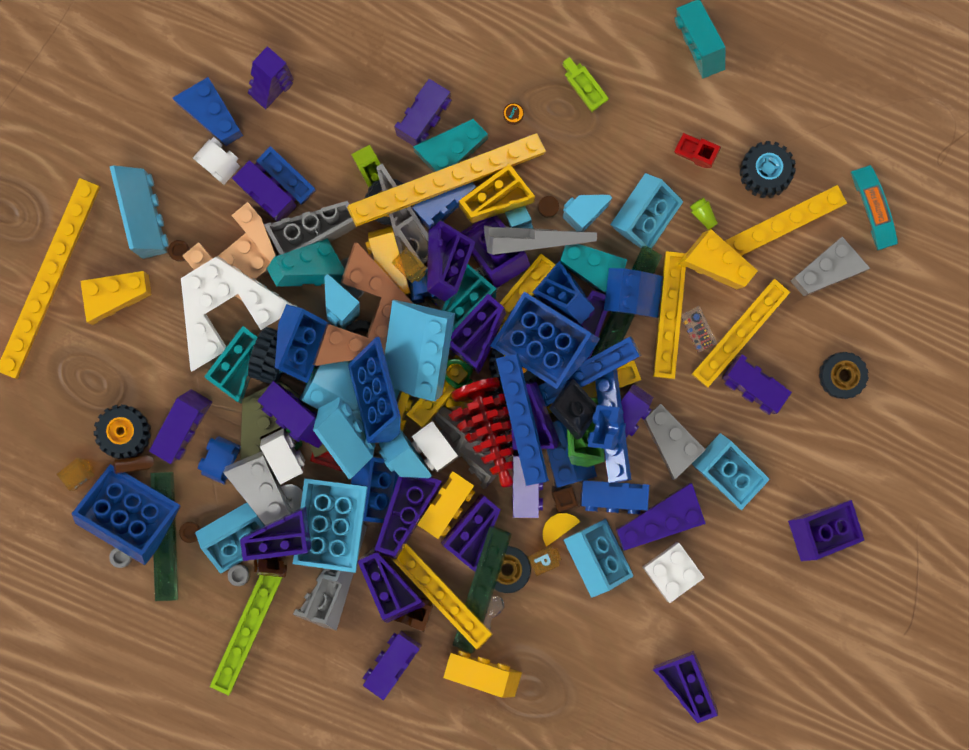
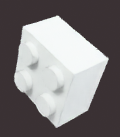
[411,422,459,472]
[260,429,305,484]
[643,542,704,603]

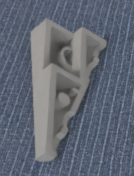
[376,164,428,275]
[484,226,597,255]
[417,398,510,489]
[293,524,367,631]

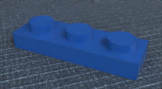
[256,146,316,205]

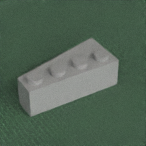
[264,201,358,255]
[223,451,292,525]

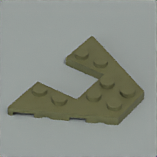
[240,381,328,460]

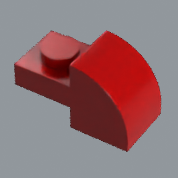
[674,133,721,168]

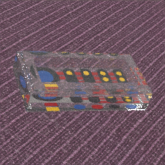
[681,306,718,353]

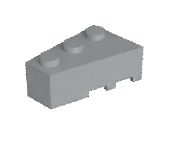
[790,237,870,296]
[643,404,705,480]

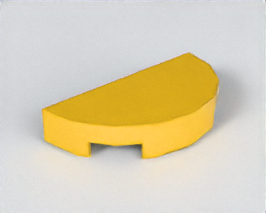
[542,513,581,547]

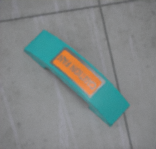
[850,165,898,251]

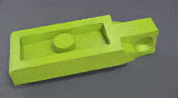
[562,57,609,112]

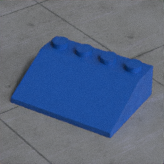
[490,292,600,390]
[348,337,401,444]
[71,464,181,565]

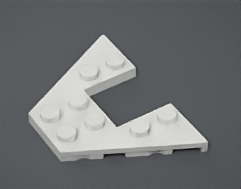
[181,256,297,372]

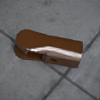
[113,456,154,474]

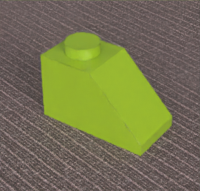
[351,145,380,188]

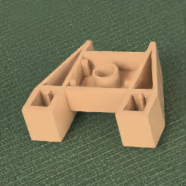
[182,202,277,302]

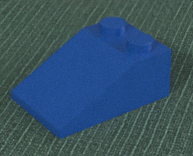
[604,268,663,318]
[275,304,332,383]

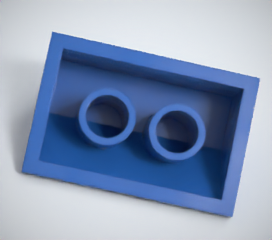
[546,420,597,488]
[351,457,399,523]

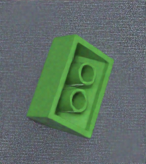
[567,397,605,467]

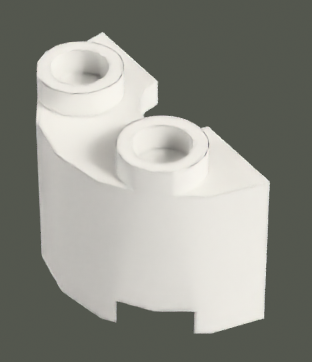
[193,137,241,185]

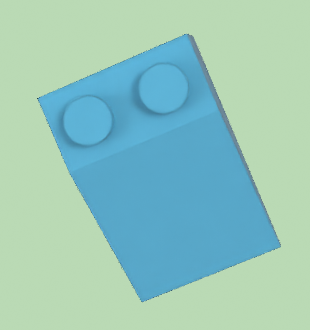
[692,433,770,510]

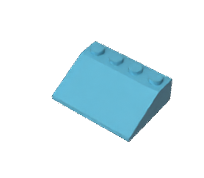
[110,165,169,259]
[385,300,455,402]
[299,360,400,424]
[293,478,368,573]

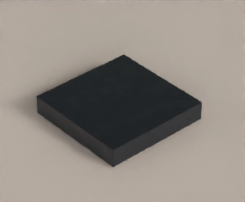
[549,379,597,440]

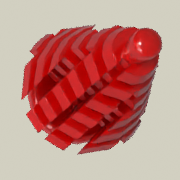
[448,377,513,487]

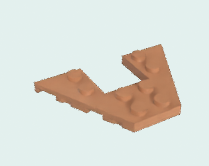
[313,243,413,366]

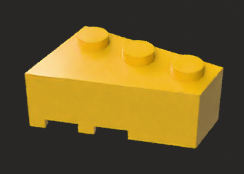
[459,164,535,223]
[365,226,410,294]
[678,229,758,289]
[81,271,152,325]
[417,471,475,539]
[443,650,522,698]

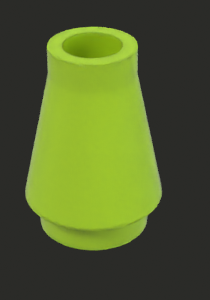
[690,197,718,230]

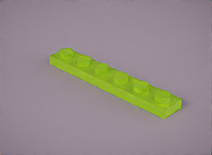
[210,575,283,696]

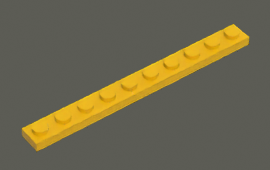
[347,133,546,227]
[0,178,100,379]
[406,254,556,428]

